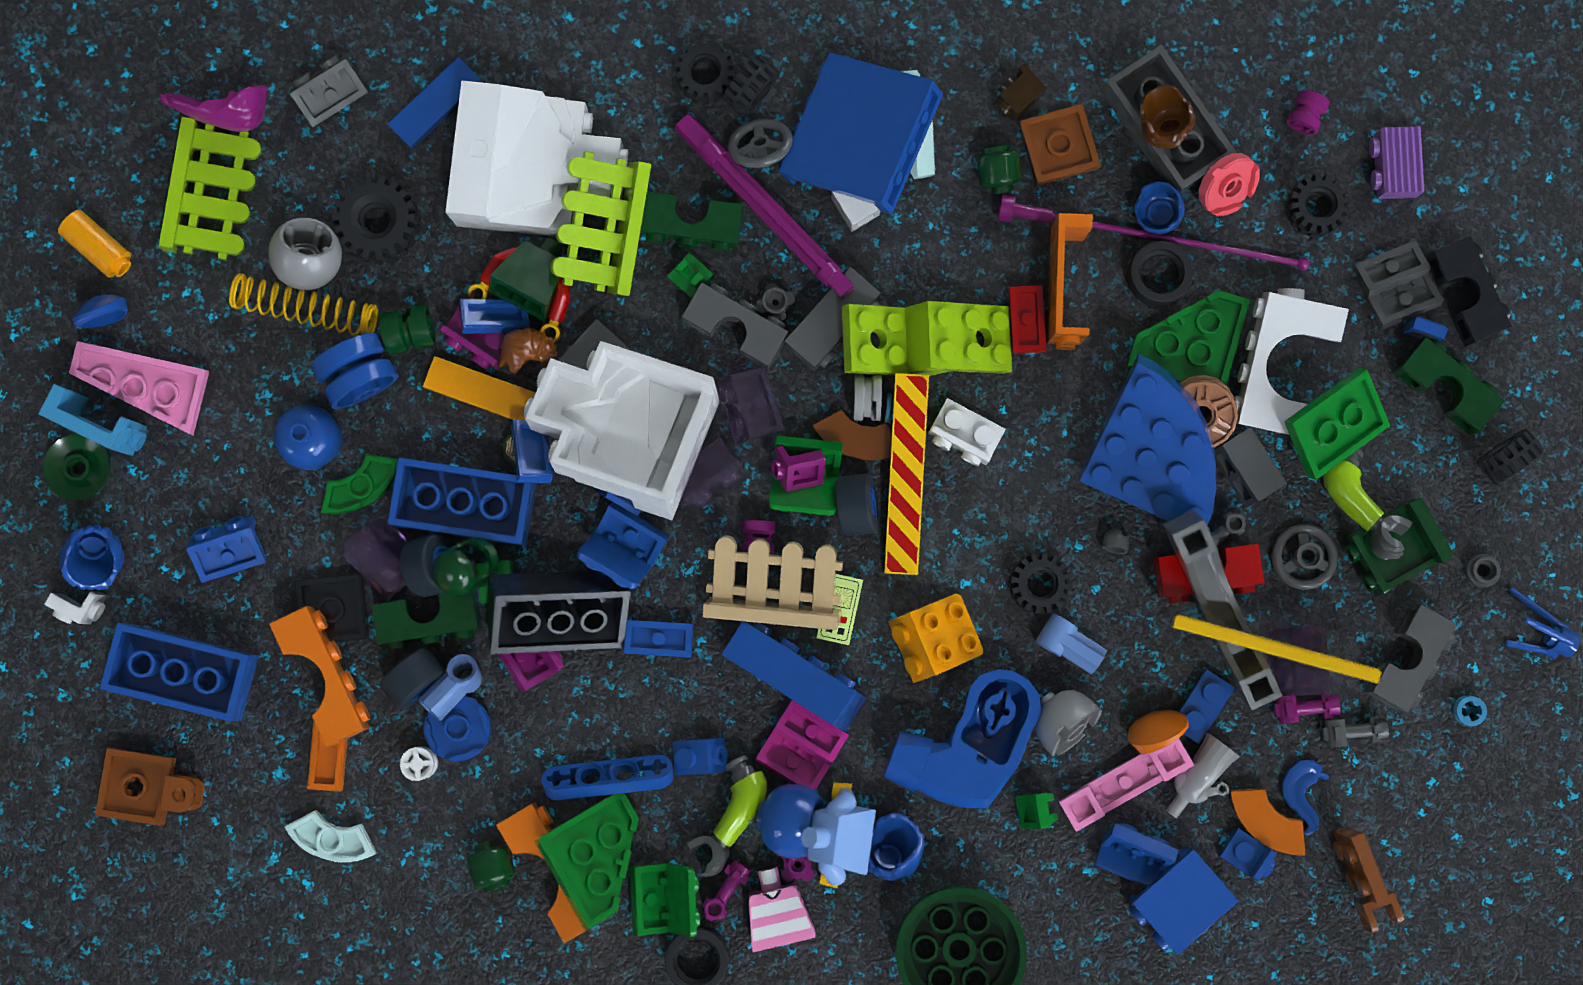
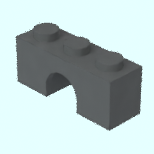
[682,283,788,371]
[1364,604,1457,713]

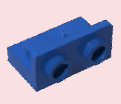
[186,516,267,583]

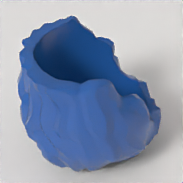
[58,524,124,590]
[868,812,925,881]

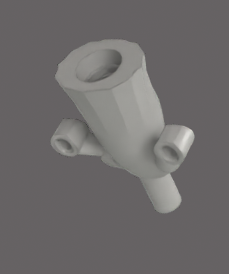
[1166,732,1240,819]

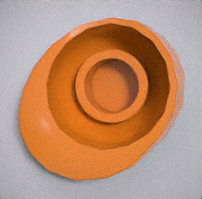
[1127,710,1189,755]

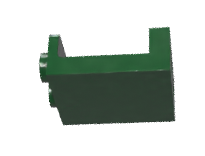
[1342,497,1455,596]

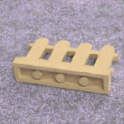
[703,535,843,630]

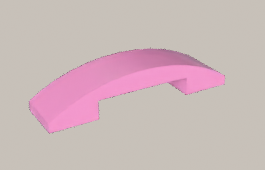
[1059,738,1194,832]

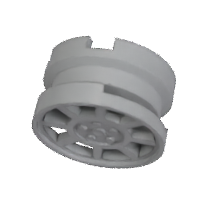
[854,374,882,421]

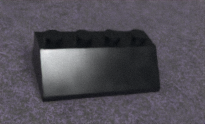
[486,571,630,654]

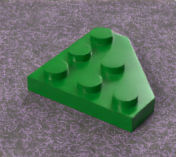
[1126,290,1250,384]
[535,793,639,931]

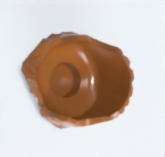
[498,327,557,373]

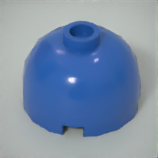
[273,404,343,471]

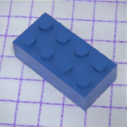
[388,458,537,546]
[99,623,259,722]

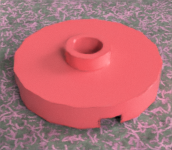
[1199,153,1260,216]

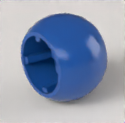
[757,784,825,859]

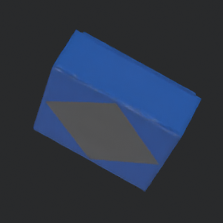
[1403,316,1448,342]

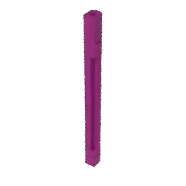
[675,113,854,300]

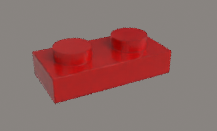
[1008,285,1047,354]

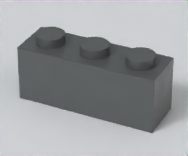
[785,267,881,372]

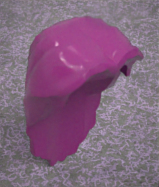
[160,84,268,132]

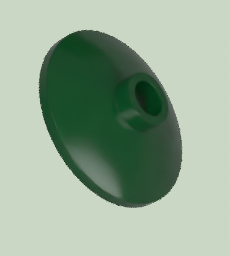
[43,434,110,501]

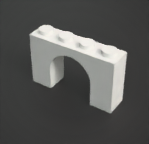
[1234,292,1349,435]

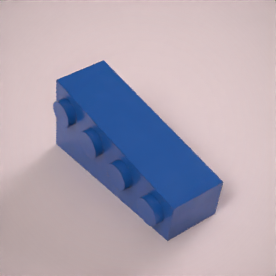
[722,621,867,732]

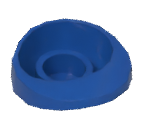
[72,294,128,328]

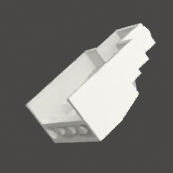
[446,81,628,237]
[524,341,720,520]

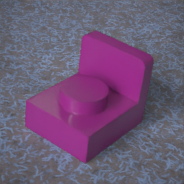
[771,446,826,492]

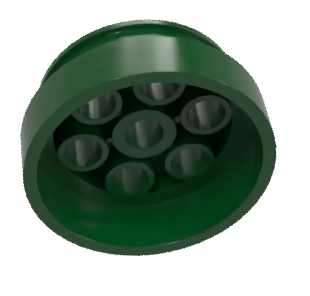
[895,885,1027,985]

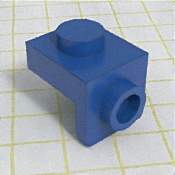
[673,738,728,775]

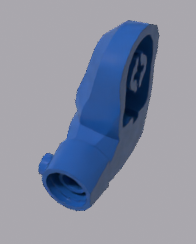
[884,669,1041,809]

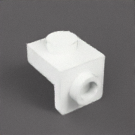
[44,591,107,625]

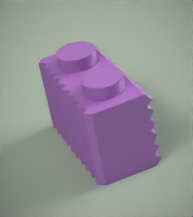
[1369,126,1424,199]

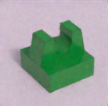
[667,253,714,300]
[1015,793,1058,829]

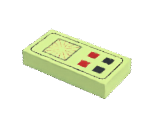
[816,574,863,645]

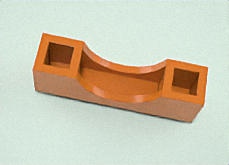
[269,606,371,747]
[496,802,585,944]

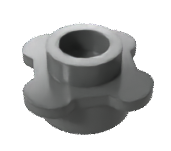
[756,283,795,321]

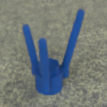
[1505,588,1581,659]

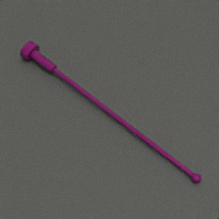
[997,194,1310,271]

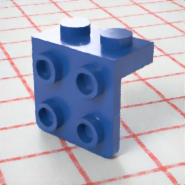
[577,502,670,589]

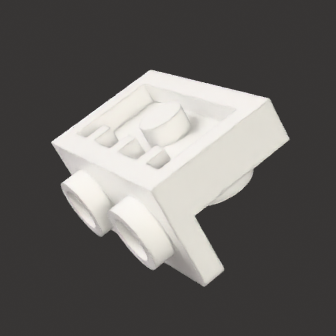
[928,398,1006,466]

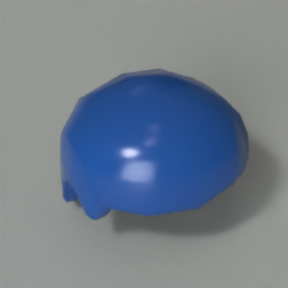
[1134,181,1185,235]

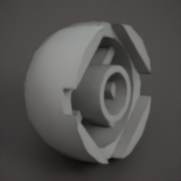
[1034,690,1102,756]

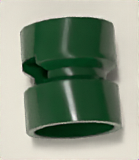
[379,304,436,355]

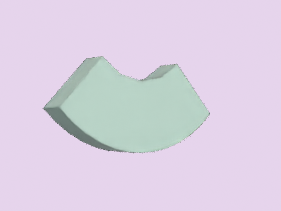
[285,810,377,862]

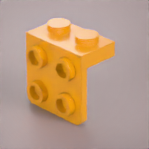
[888,594,983,683]

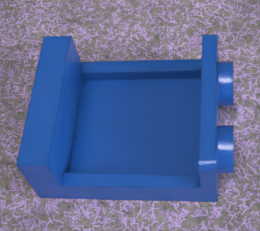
[1127,845,1238,955]

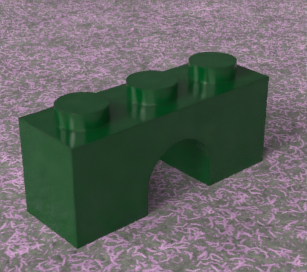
[640,192,743,253]
[1392,337,1505,435]
[372,590,483,650]

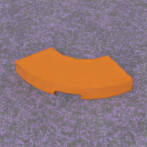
[1231,788,1305,855]

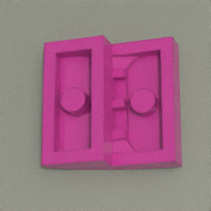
[754,700,849,790]

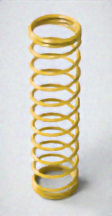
[229,273,378,336]

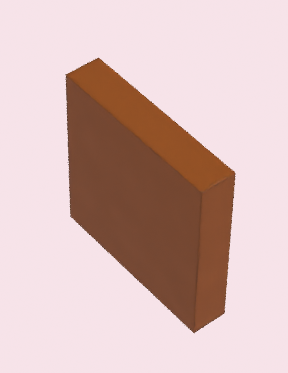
[1018,104,1101,186]

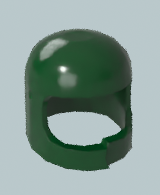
[433,537,499,596]

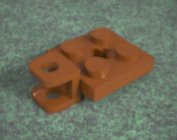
[95,748,205,826]
[1333,827,1404,933]

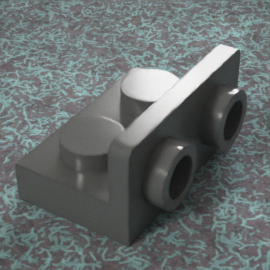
[289,55,368,127]

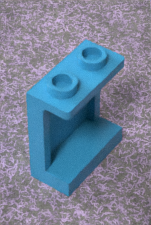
[39,384,147,456]

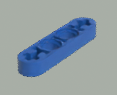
[541,755,674,800]

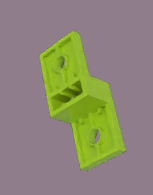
[842,301,1012,376]

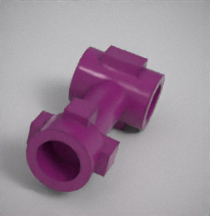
[1273,693,1340,724]
[702,859,751,922]

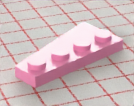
[69,341,209,436]

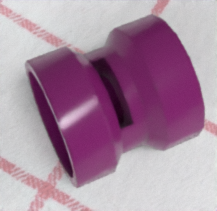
[1286,90,1330,135]
[741,520,775,555]

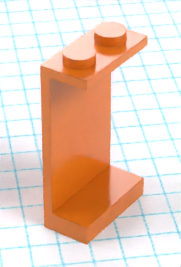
[1047,213,1093,350]

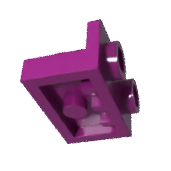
[439,308,507,370]

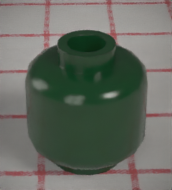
[977,144,1022,194]
[466,840,516,894]

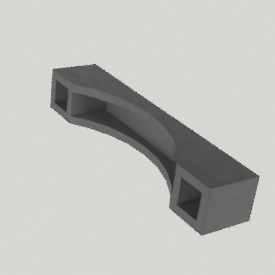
[1162,509,1282,710]

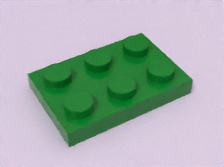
[1284,368,1390,480]

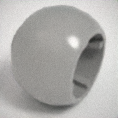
[268,218,342,290]

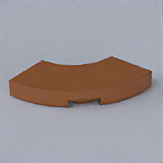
[812,410,892,461]

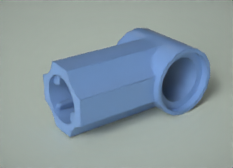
[1035,613,1107,674]
[418,654,482,721]

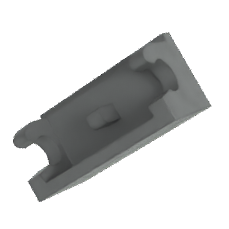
[1214,427,1287,508]

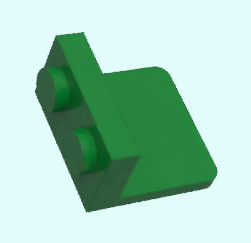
[769,436,843,516]
[630,863,700,937]

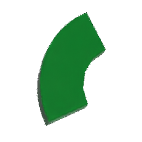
[321,454,398,515]

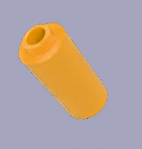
[58,210,131,278]

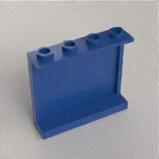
[778,53,943,215]

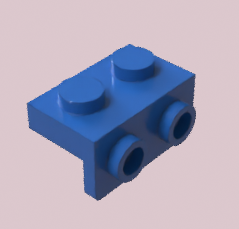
[1095,823,1179,887]

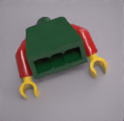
[468,238,570,343]

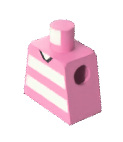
[749,866,816,952]

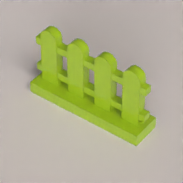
[159,117,261,261]
[550,151,651,296]

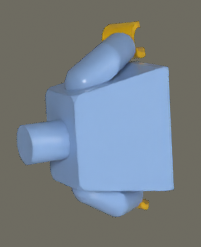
[802,783,876,889]

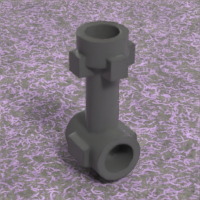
[1211,512,1246,547]
[1322,716,1389,748]

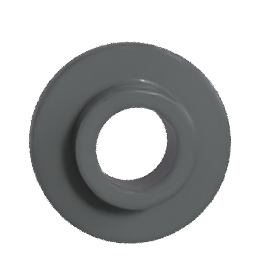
[1466,554,1501,587]

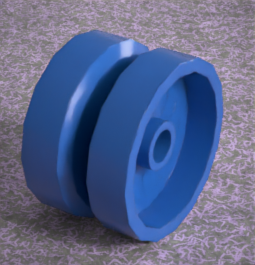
[310,333,399,409]

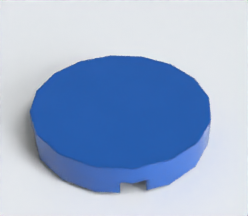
[424,695,492,762]

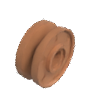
[1179,375,1238,448]

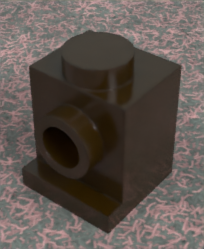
[993,64,1046,122]

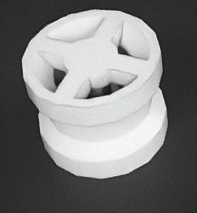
[400,746,438,781]

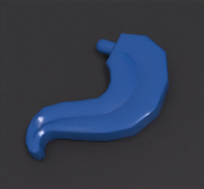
[1281,760,1329,836]

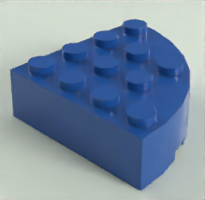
[1080,353,1216,525]

